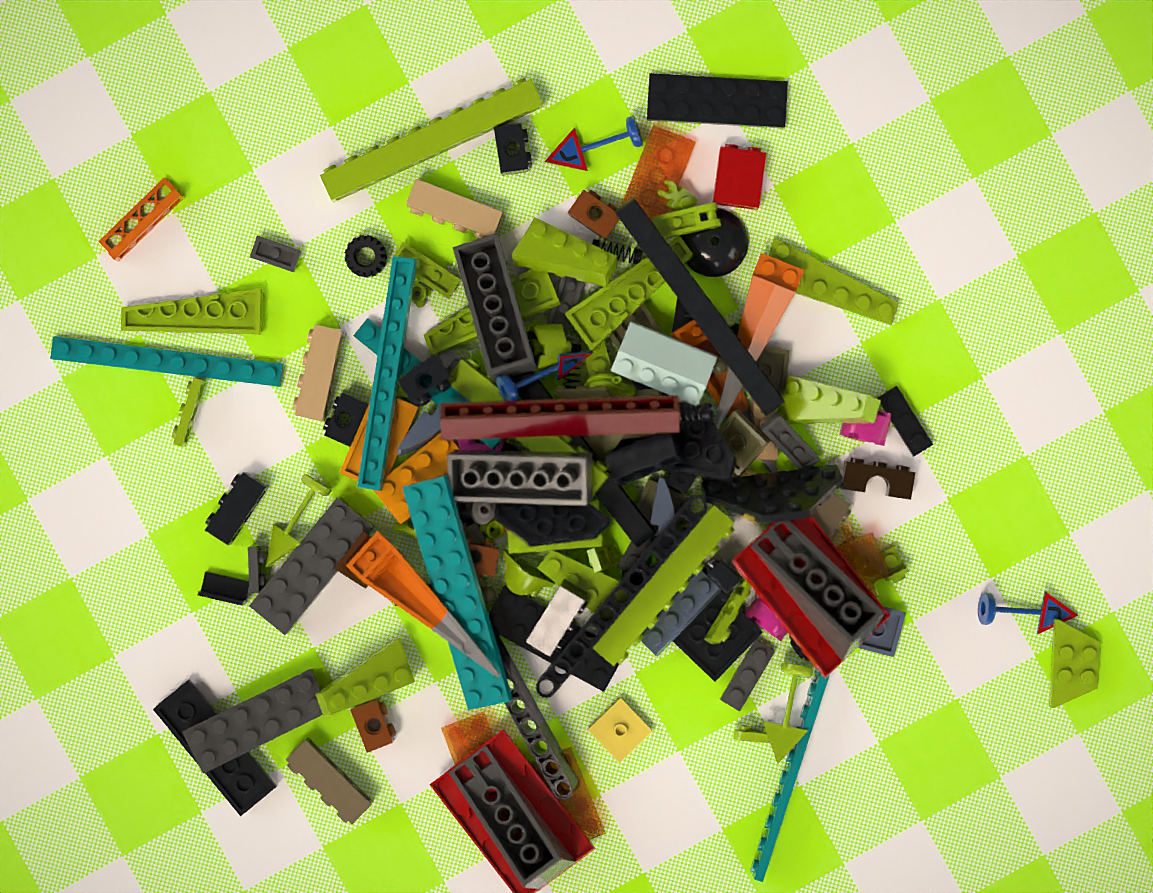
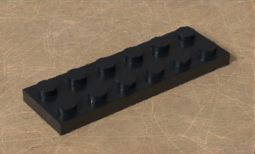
[646,73,788,129]
[488,585,619,692]
[153,679,277,817]

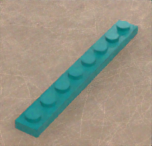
[353,318,504,450]

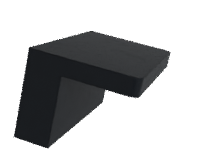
[197,571,249,606]

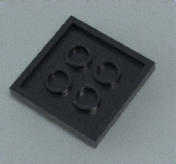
[673,592,763,682]

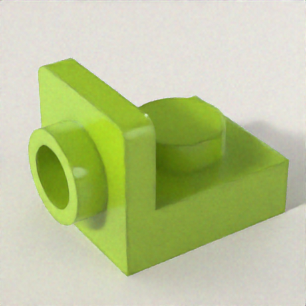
[873,546,909,583]

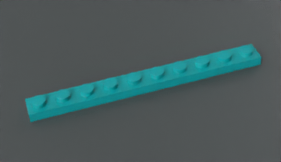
[357,256,418,491]
[50,336,284,387]
[750,667,830,882]

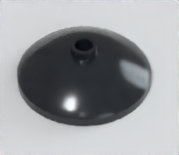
[680,208,748,277]

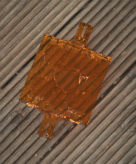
[836,523,890,598]

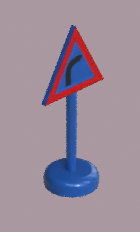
[544,115,644,171]
[496,351,593,401]
[978,591,1079,635]

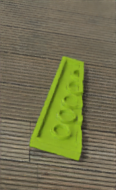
[565,236,693,351]
[768,238,899,325]
[423,268,561,356]
[121,288,262,335]
[704,576,751,644]

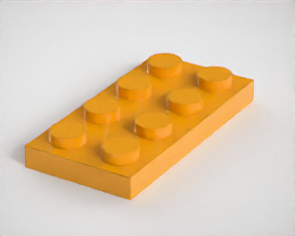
[339,397,419,481]
[373,433,460,525]

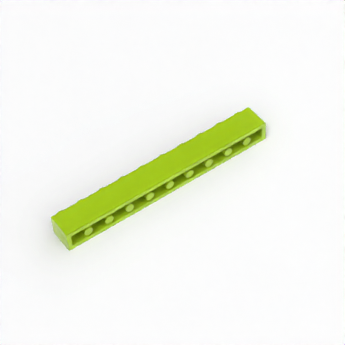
[320,78,543,203]

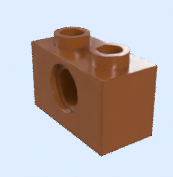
[568,189,620,241]
[466,538,500,577]
[350,697,397,753]

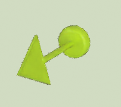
[266,473,332,568]
[763,663,813,765]

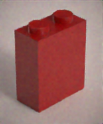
[712,144,766,210]

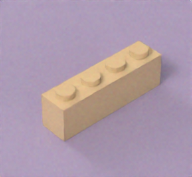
[406,179,503,239]
[292,324,344,422]

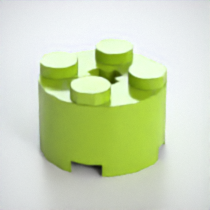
[526,324,571,372]

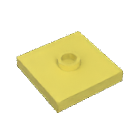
[587,697,653,763]

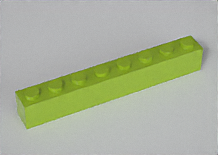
[451,358,611,496]
[593,505,735,666]

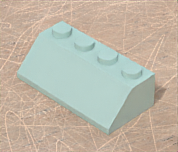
[611,321,718,405]

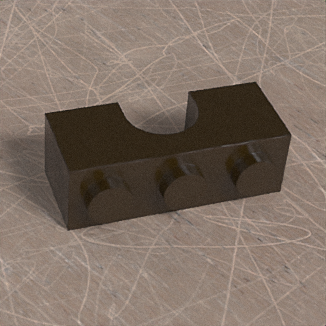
[840,457,916,500]

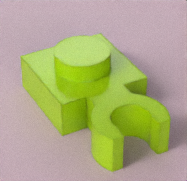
[658,180,699,212]
[587,545,621,573]

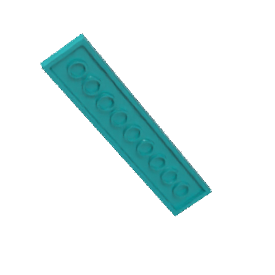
[402,475,513,710]

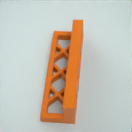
[98,177,185,262]

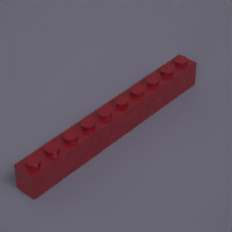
[440,395,679,440]

